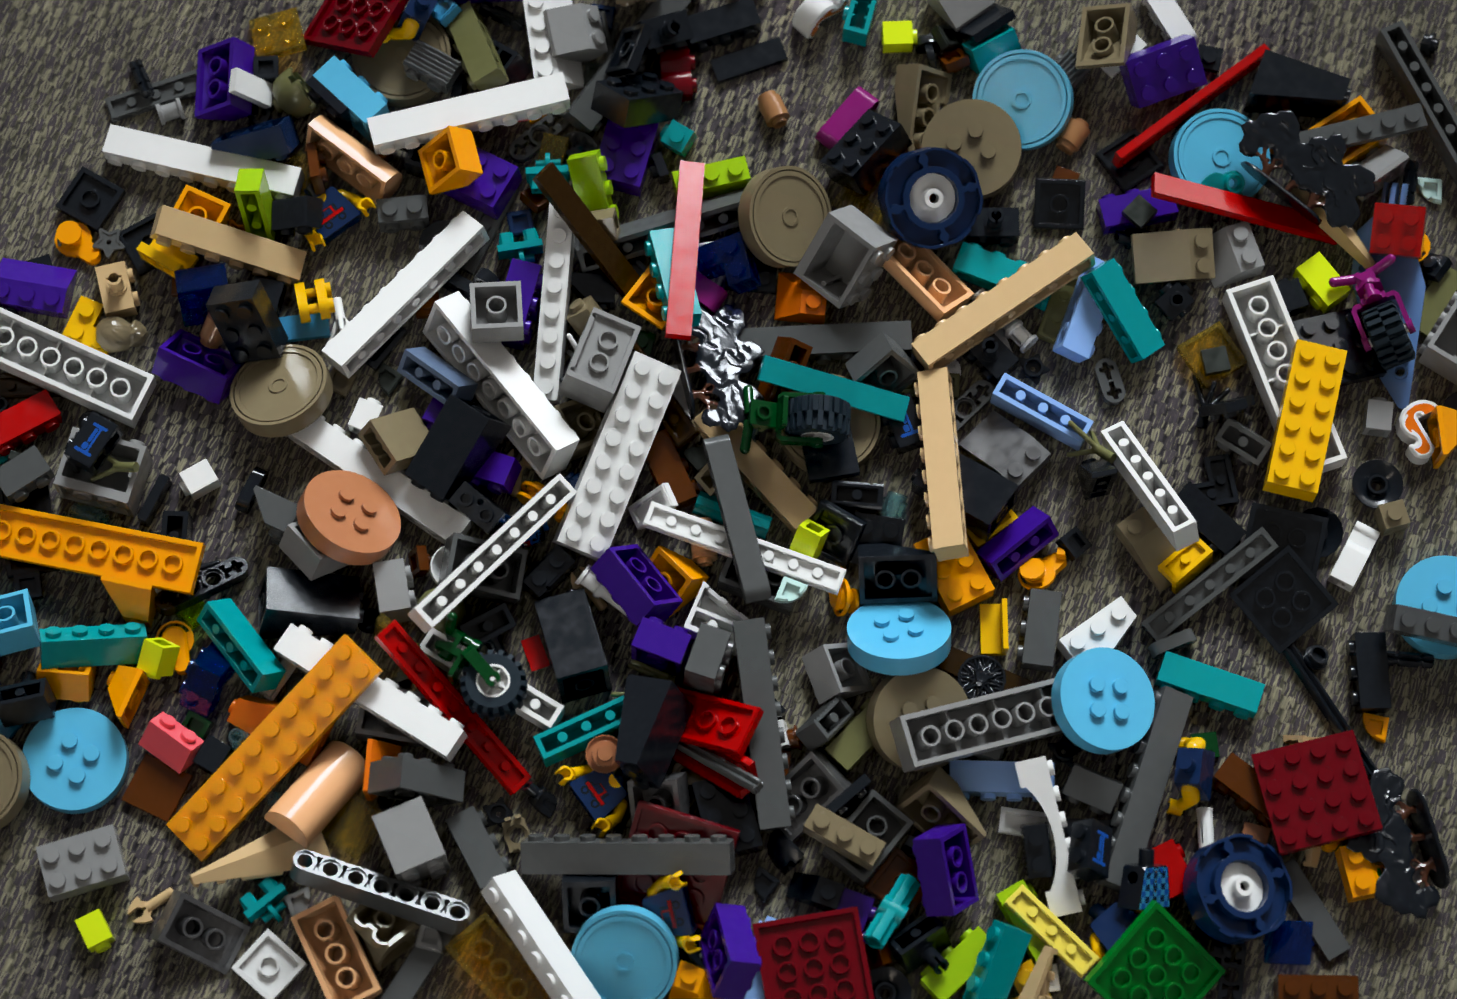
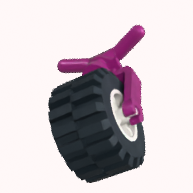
[1329,254,1416,370]

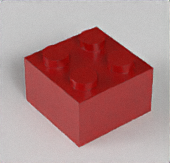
[1369,202,1427,259]

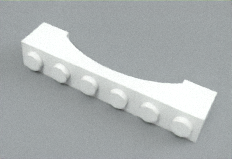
[1015,756,1086,917]

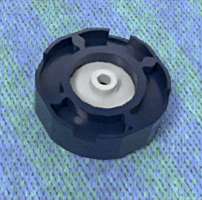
[878,147,983,249]
[1183,834,1293,944]

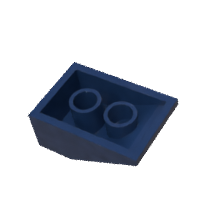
[210,114,301,161]

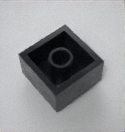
[561,874,618,933]

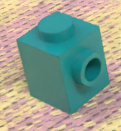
[660,120,697,158]

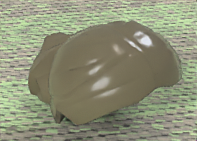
[96,316,148,354]

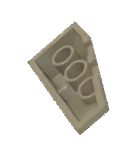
[894,63,952,153]

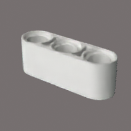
[1141,0,1199,45]

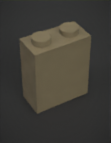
[358,407,429,476]

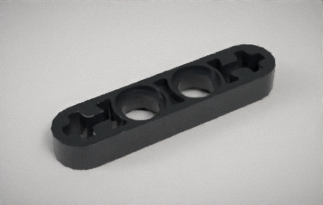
[155,557,249,616]

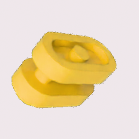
[294,278,335,324]

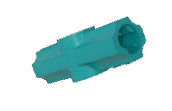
[693,491,773,539]
[863,873,920,950]

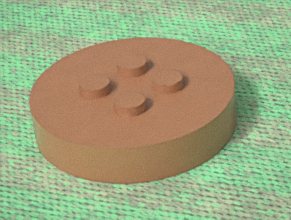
[296,470,401,566]

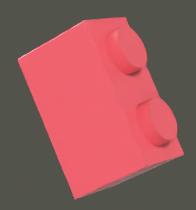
[138,712,204,774]

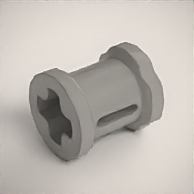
[155,97,186,126]

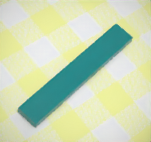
[757,355,910,422]

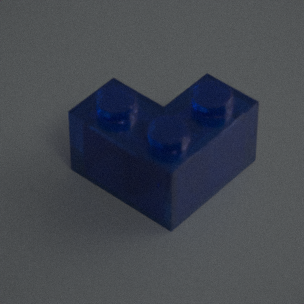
[697,232,761,294]
[174,263,229,327]
[179,642,236,718]

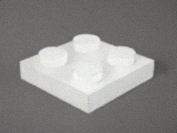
[231,929,307,999]

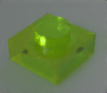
[176,594,205,630]

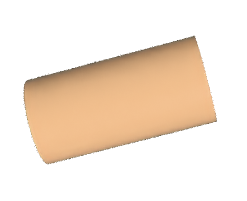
[305,115,403,205]
[882,233,974,323]
[264,741,365,849]
[290,896,383,999]

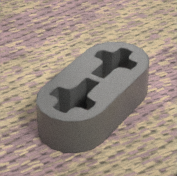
[1094,358,1126,406]
[1147,628,1197,660]

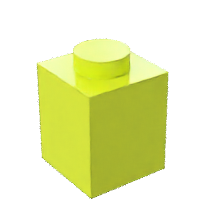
[881,21,917,53]
[789,519,830,559]
[137,637,180,680]
[75,909,116,953]

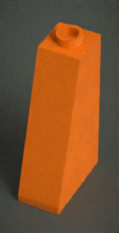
[227,695,336,767]

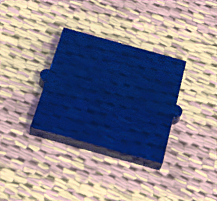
[1263,920,1315,966]

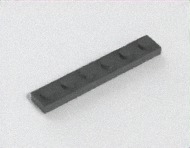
[1299,103,1428,148]
[1141,526,1279,642]

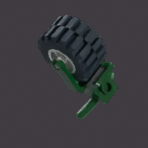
[740,385,851,454]
[434,612,528,721]

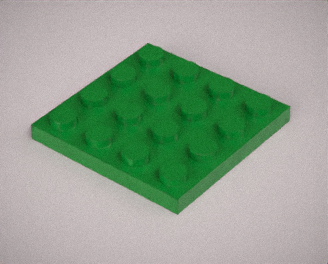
[1083,900,1226,999]

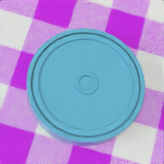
[972,49,1074,151]
[1168,108,1270,197]
[1392,555,1457,660]
[847,602,951,676]
[1051,647,1155,754]
[22,708,129,814]
[571,905,679,999]

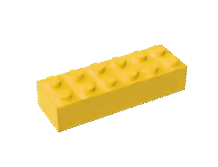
[1262,339,1347,502]

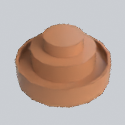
[585,735,620,774]

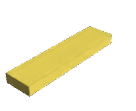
[1004,884,1100,978]

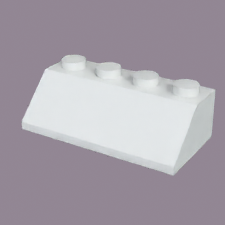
[523,0,585,90]

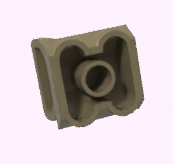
[346,891,420,971]

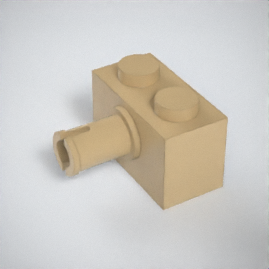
[95,260,141,318]

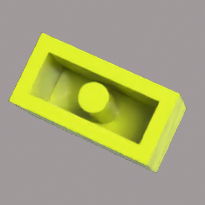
[1293,251,1351,314]

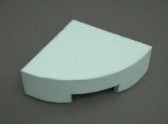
[1417,177,1442,205]
[774,576,808,603]

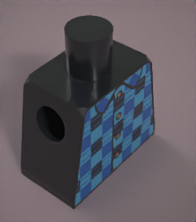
[1118,848,1170,911]

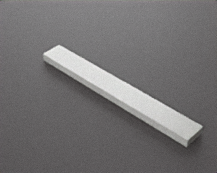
[643,501,847,595]

